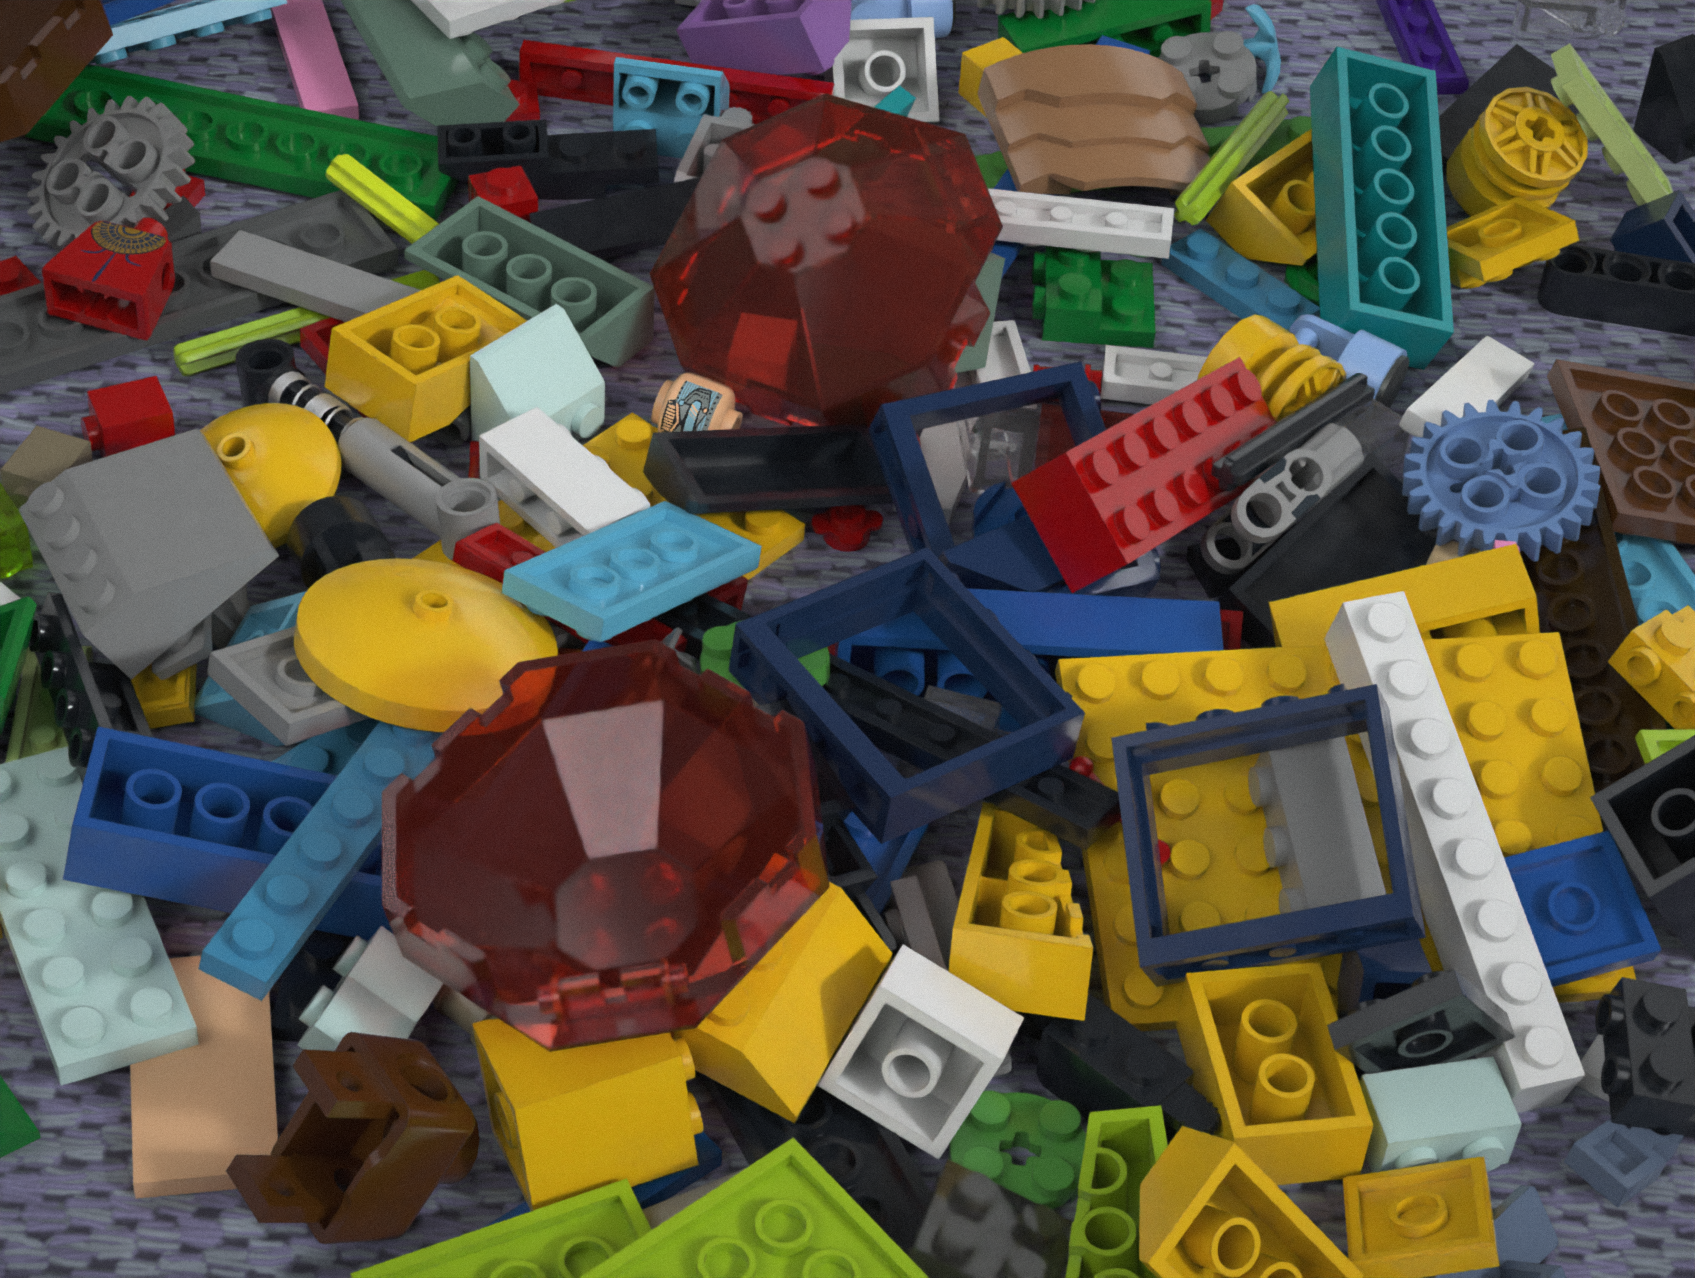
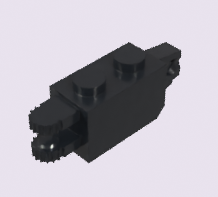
[1015,993,1220,1145]

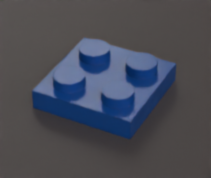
[1504,831,1662,987]

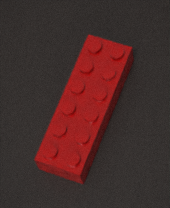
[1011,357,1277,593]

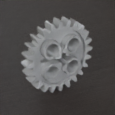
[27,96,195,253]

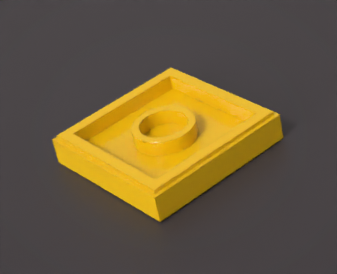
[1343,1157,1500,1278]

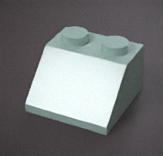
[470,304,605,441]

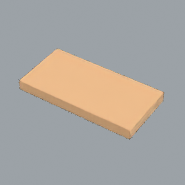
[130,956,278,1199]

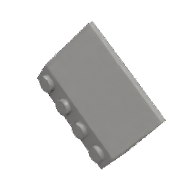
[18,428,279,679]

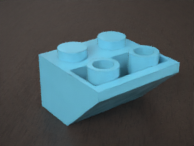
[613,57,730,158]

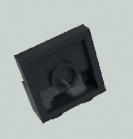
[1595,977,1695,1138]

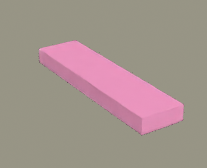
[270,0,359,120]

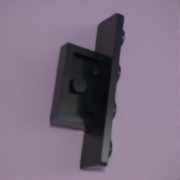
[29,592,153,785]

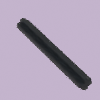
[1211,373,1375,492]

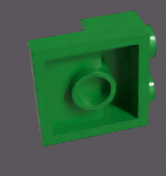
[1031,246,1156,348]

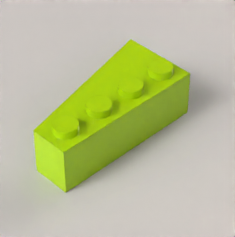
[1065,1105,1168,1278]

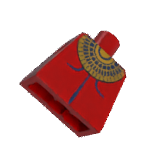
[42,218,175,341]

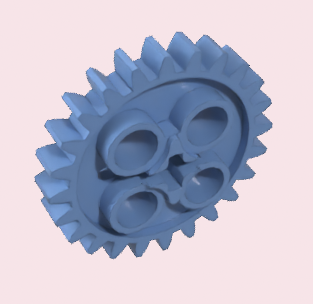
[1402,400,1600,561]

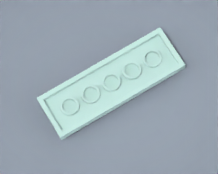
[0,746,199,1086]

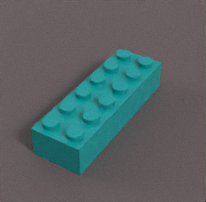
[1310,46,1454,370]

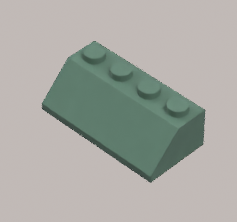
[341,0,519,127]
[404,196,655,368]

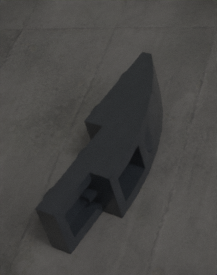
[437,119,659,200]

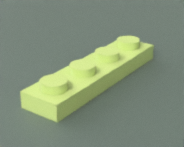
[1551,43,1673,206]

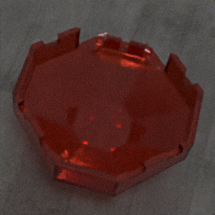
[649,93,1003,428]
[382,639,830,1052]

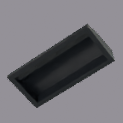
[643,424,893,514]
[1217,452,1452,649]

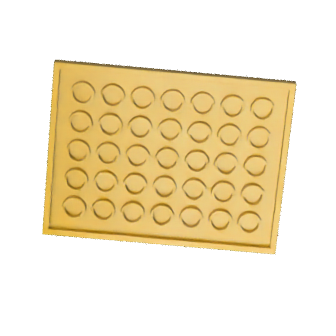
[1055,632,1636,1032]

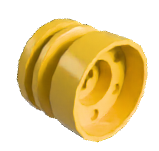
[1447,87,1588,216]
[1197,314,1346,422]

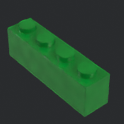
[998,0,1212,57]

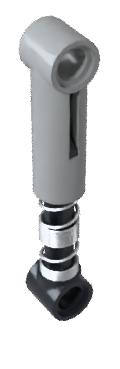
[236,339,500,560]

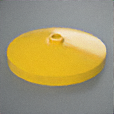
[294,558,558,732]

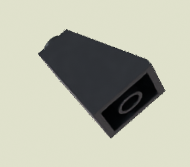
[1590,735,1695,961]

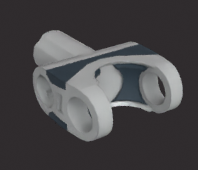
[1200,423,1364,575]

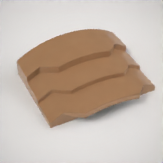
[977,44,1210,195]

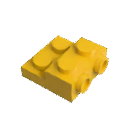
[1447,196,1579,289]
[1608,605,1695,729]

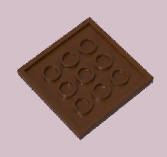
[1547,359,1695,544]

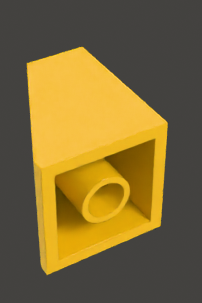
[472,1013,703,1211]

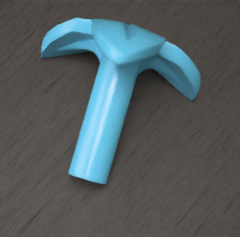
[1244,4,1281,94]

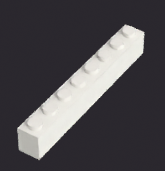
[1324,591,1585,1113]

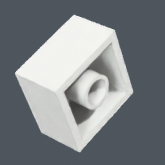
[817,944,1024,1160]

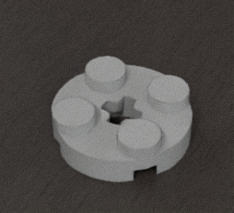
[1158,31,1257,124]

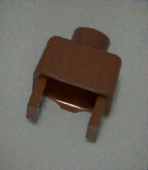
[226,1032,480,1244]

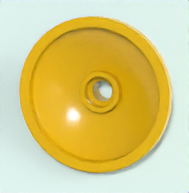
[200,403,341,548]

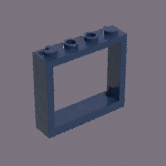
[868,361,1161,598]
[728,547,1085,844]
[1111,683,1426,987]

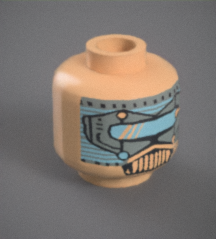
[651,372,743,432]

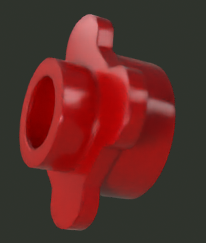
[811,505,883,552]

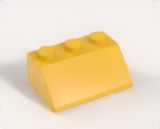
[1206,128,1317,266]
[673,855,893,1123]
[1139,1126,1365,1278]

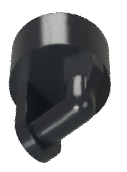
[287,496,395,589]

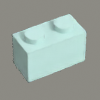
[1360,1056,1522,1173]

